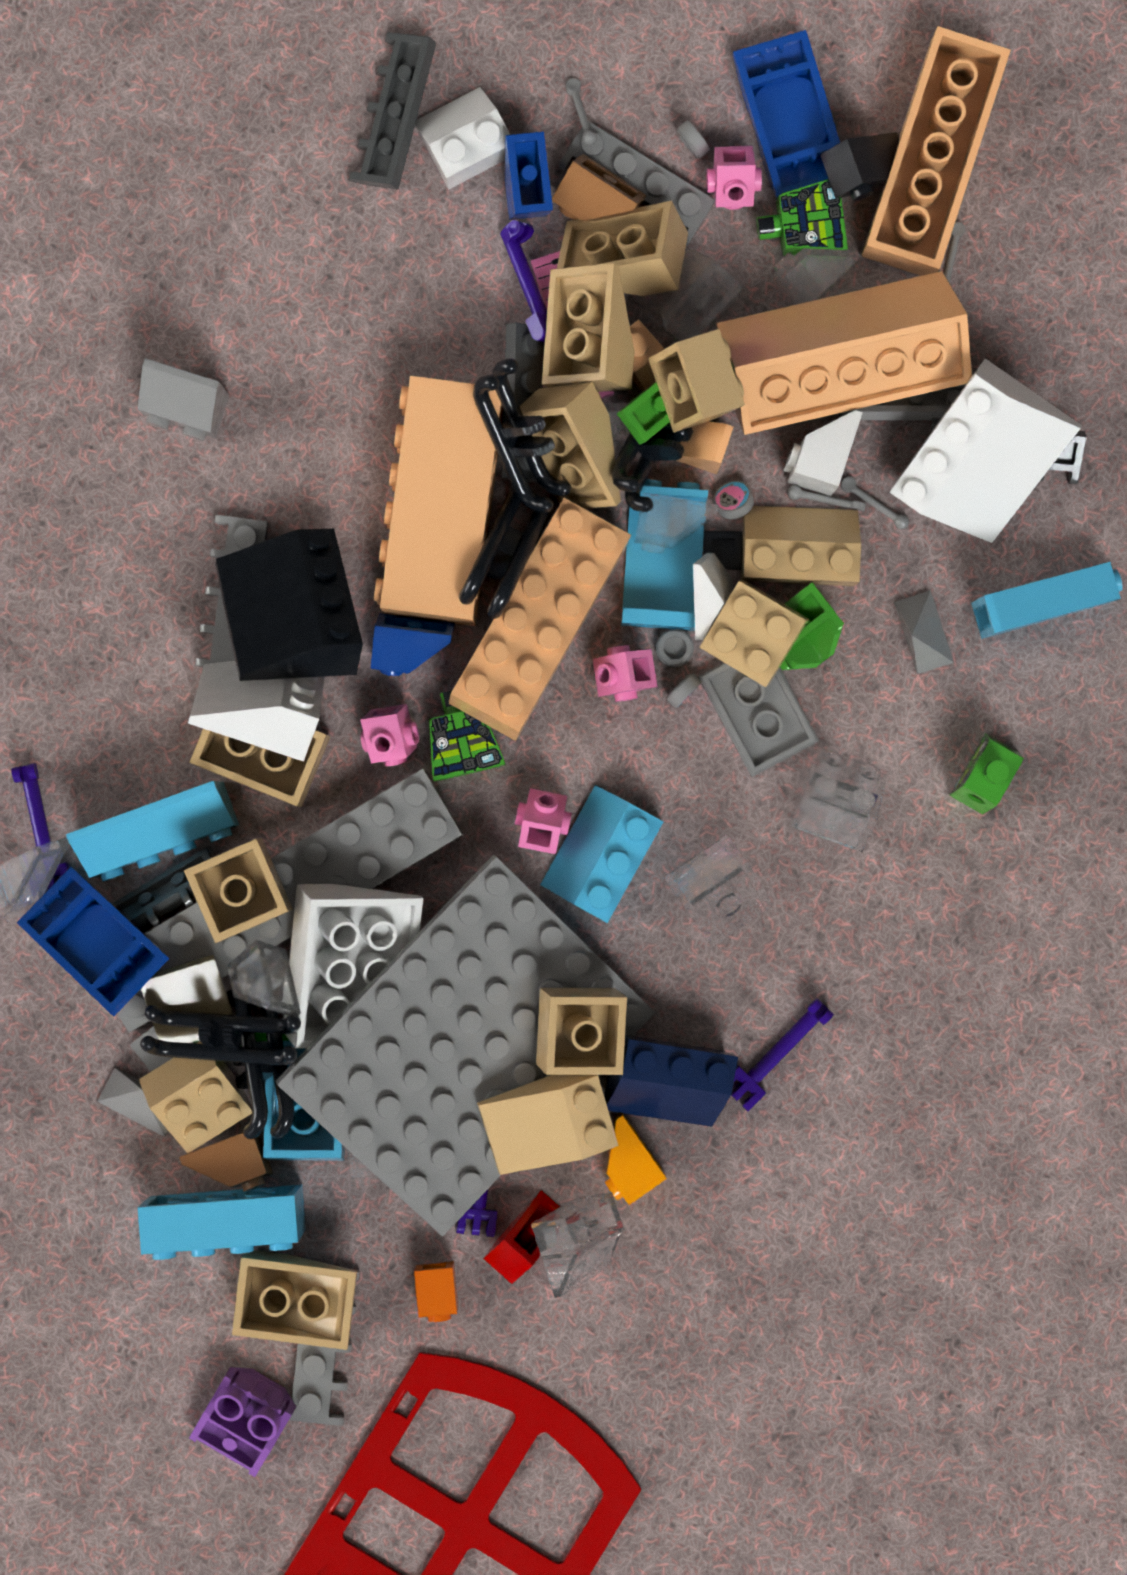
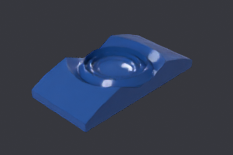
[732,30,840,200]
[17,867,169,1016]

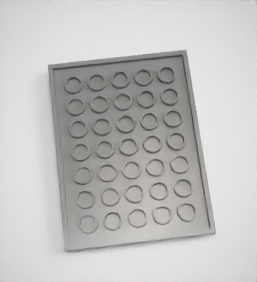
[275,854,656,1237]

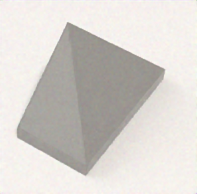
[894,590,954,674]
[97,1067,168,1137]

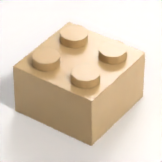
[648,329,745,433]
[699,580,809,687]
[184,838,293,943]
[536,988,627,1075]
[139,1041,252,1154]

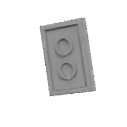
[698,663,819,777]

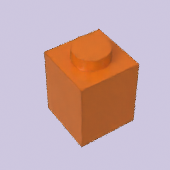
[414,1261,459,1322]

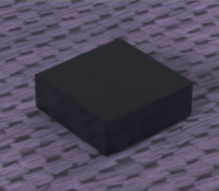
[703,531,742,570]

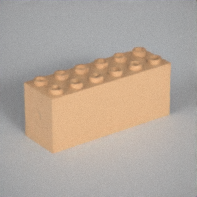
[716,271,972,435]
[374,376,504,626]

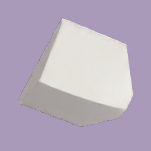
[693,553,734,640]

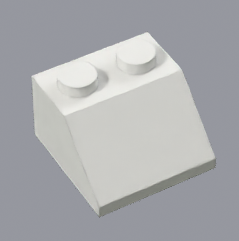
[415,87,510,190]
[783,410,863,496]

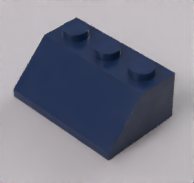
[604,1035,738,1127]

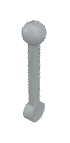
[566,78,597,145]
[944,222,965,284]
[841,477,909,529]
[787,485,866,512]

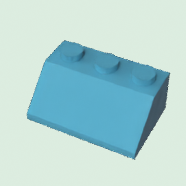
[540,785,663,923]

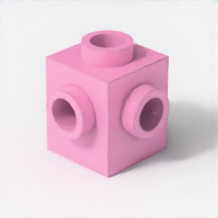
[706,146,762,210]
[592,645,658,702]
[360,704,419,766]
[515,788,572,854]

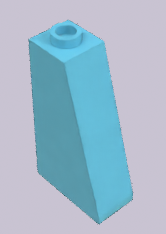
[971,562,1123,639]

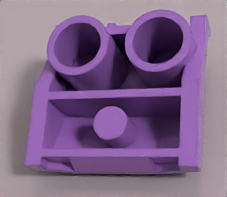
[189,1367,296,1477]

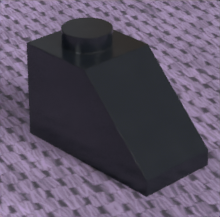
[820,132,899,201]

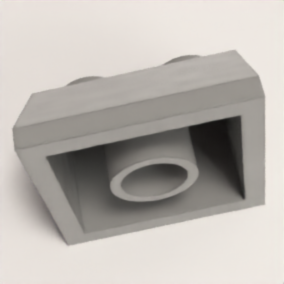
[137,358,229,441]

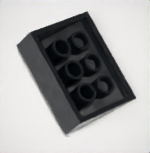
[215,528,363,681]

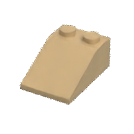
[557,201,688,296]
[542,263,634,392]
[520,381,621,509]
[477,1075,619,1175]
[232,1250,357,1350]

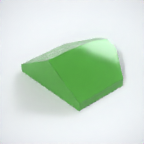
[780,582,844,670]

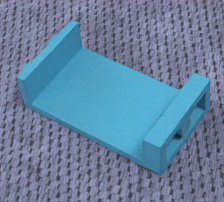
[621,479,708,631]

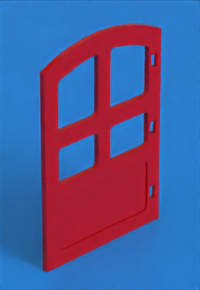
[284,1352,642,1575]

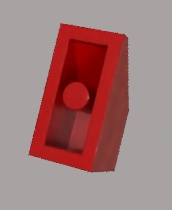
[483,1190,570,1284]

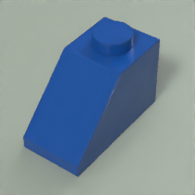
[505,132,553,220]
[371,613,455,676]

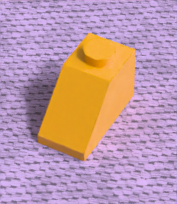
[605,1113,667,1205]

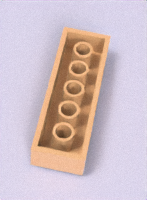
[861,26,1011,276]
[449,498,631,741]

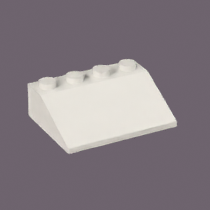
[890,359,1082,543]
[188,661,325,762]
[284,884,423,1049]

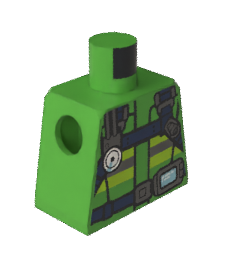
[756,179,848,258]
[429,690,506,782]
[949,733,1024,815]

